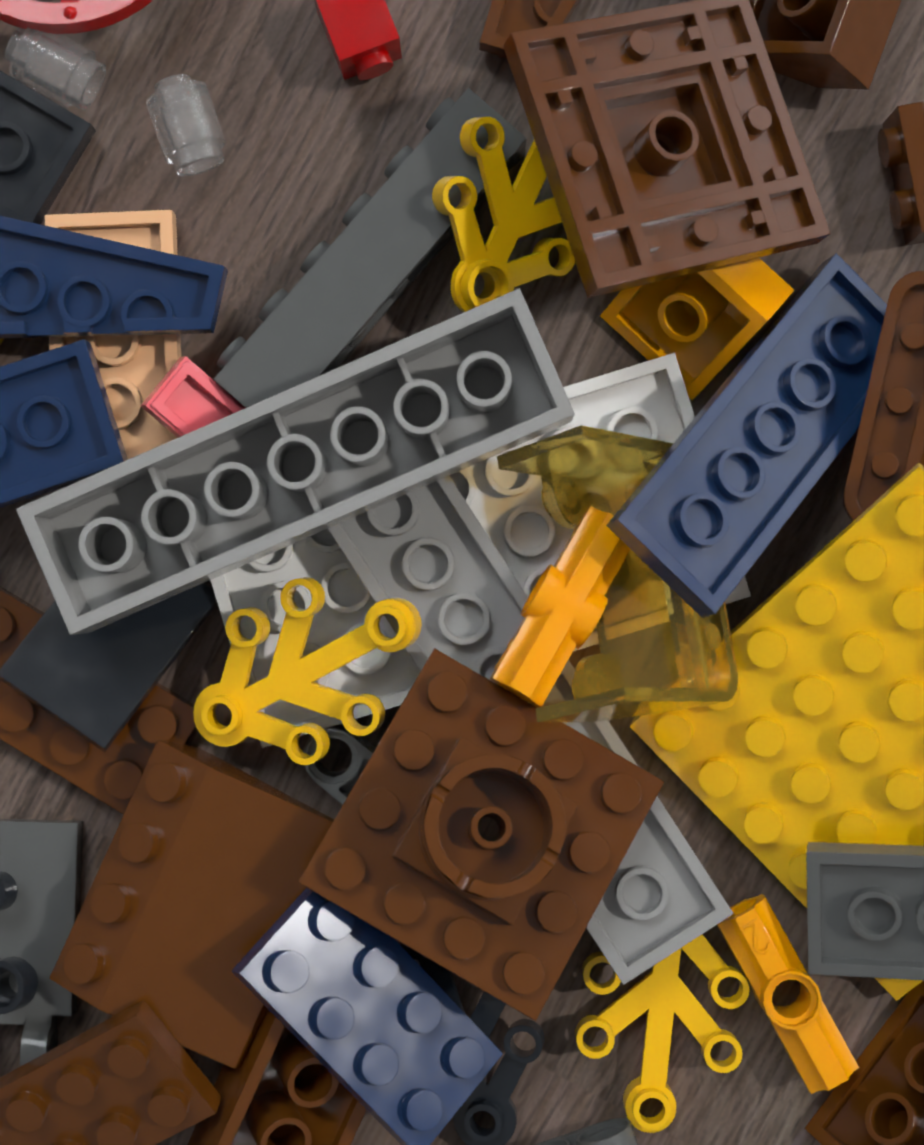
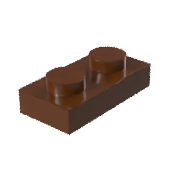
[878,101,924,246]

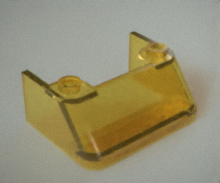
[497,425,738,722]

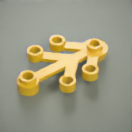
[432,116,575,313]
[193,577,422,765]
[575,934,750,1133]

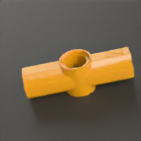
[490,506,630,707]
[717,894,859,1094]

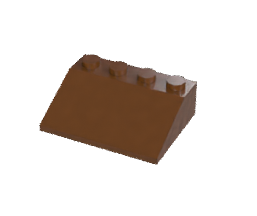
[49,740,334,1069]

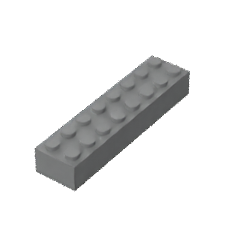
[16,288,575,635]

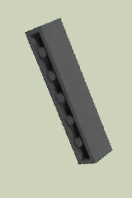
[214,88,527,408]

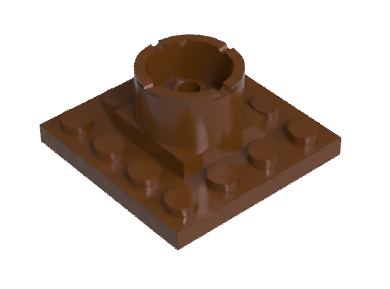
[503,0,831,298]
[298,648,664,1021]

